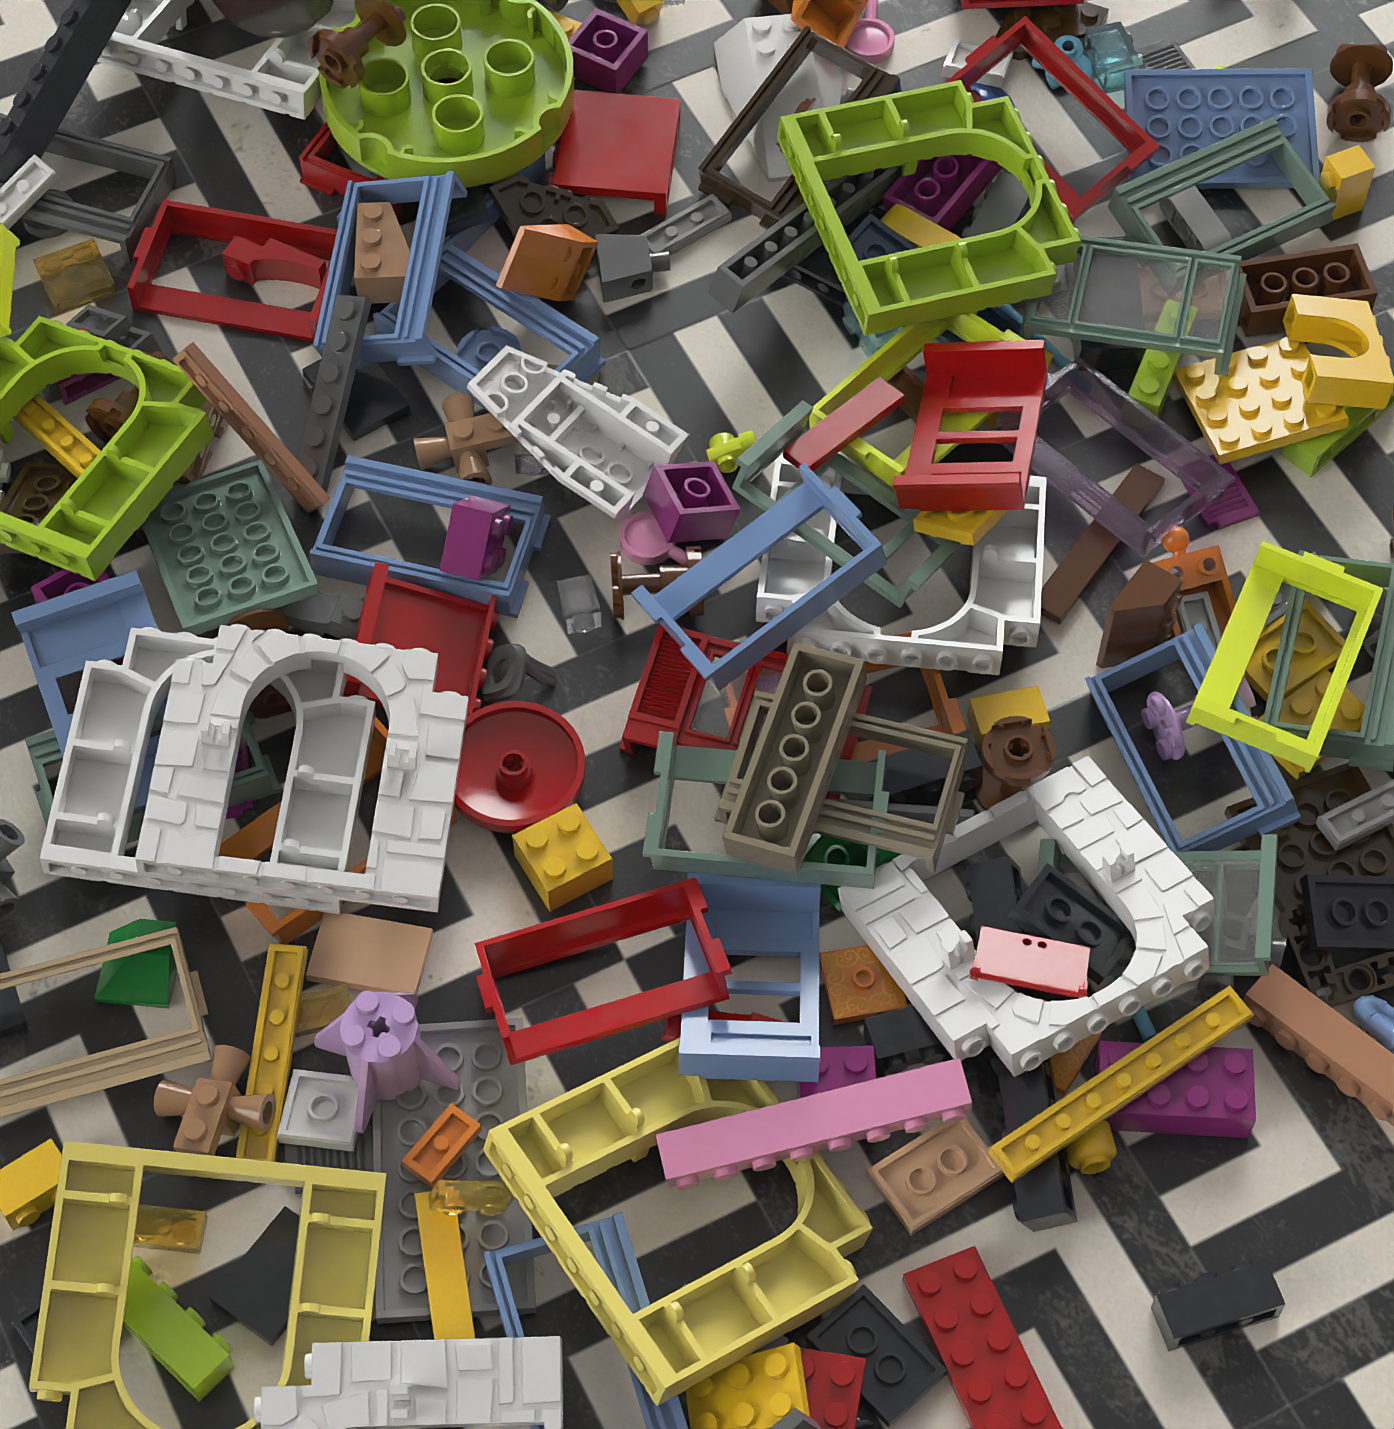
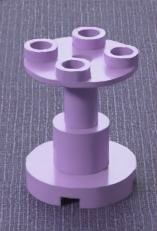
[1141,676,1258,760]

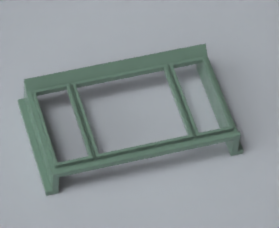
[732,400,962,608]

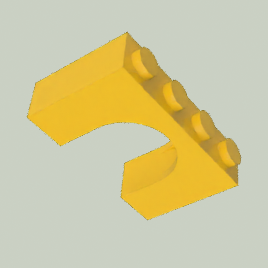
[1283,294,1394,410]

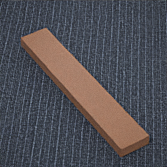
[172,342,330,514]

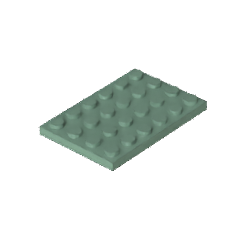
[141,460,320,635]

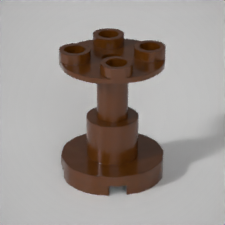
[307,0,406,89]
[1326,43,1393,142]
[85,351,170,444]
[610,546,704,620]
[226,607,292,719]
[975,716,1056,811]

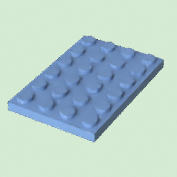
[1123,68,1320,189]

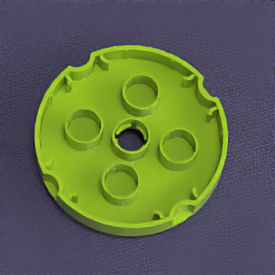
[319,0,574,188]

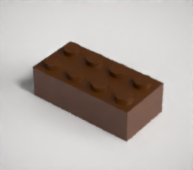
[1239,243,1378,337]

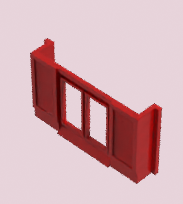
[893,340,1048,511]

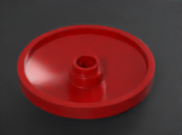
[454,701,586,833]

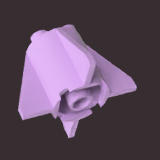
[314,991,460,1134]

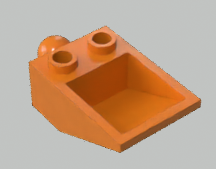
[791,0,868,48]
[496,224,598,301]
[1153,526,1236,663]

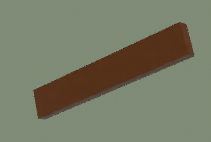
[1041,463,1165,625]

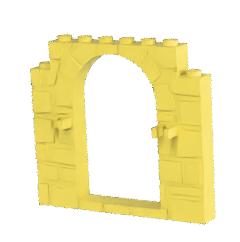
[483,1038,873,1406]
[29,1141,387,1429]

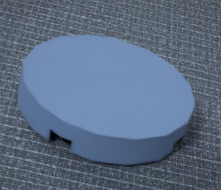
[457,326,522,371]

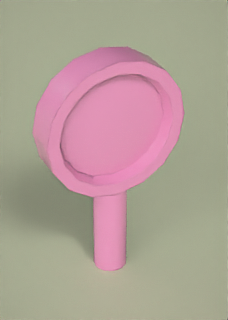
[844,0,895,64]
[619,511,686,565]

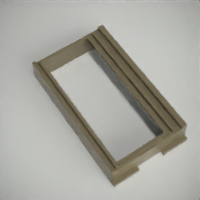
[714,690,969,874]

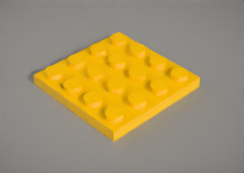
[1174,337,1348,464]

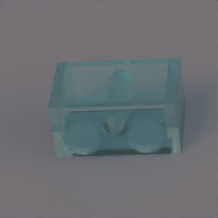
[1083,21,1145,94]

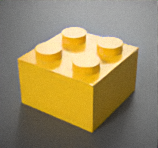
[512,803,613,912]

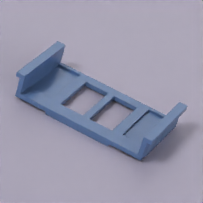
[11,570,168,811]
[679,873,821,1082]

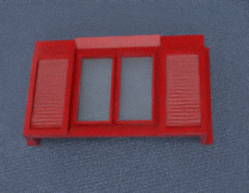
[619,623,873,799]

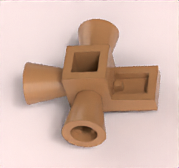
[414,393,518,485]
[154,1045,276,1156]

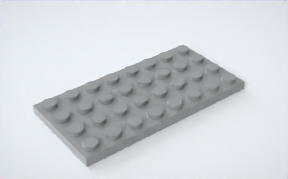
[373,1018,536,1324]

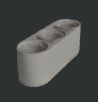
[1159,186,1232,252]

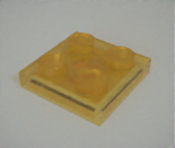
[33,238,117,313]

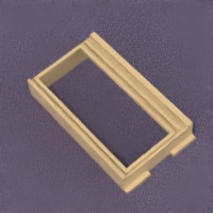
[0,927,212,1117]

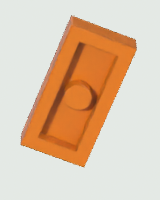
[401,1103,482,1189]

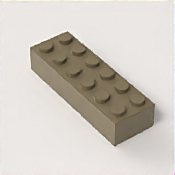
[722,642,867,875]

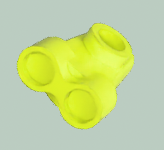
[706,430,756,473]

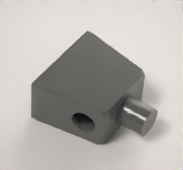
[595,234,670,303]

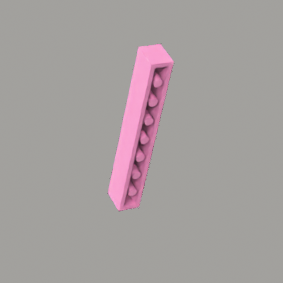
[656,1058,972,1190]

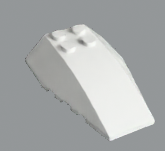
[714,14,843,182]
[467,345,689,519]

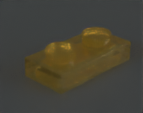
[295,984,352,1038]
[429,1180,515,1216]
[133,1204,208,1254]

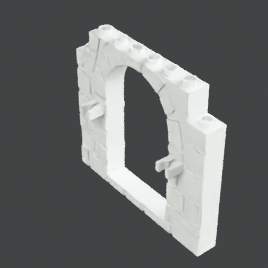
[97,0,355,120]
[756,453,1046,675]
[135,624,468,912]
[39,627,376,914]
[838,756,1215,1077]
[254,1336,563,1429]

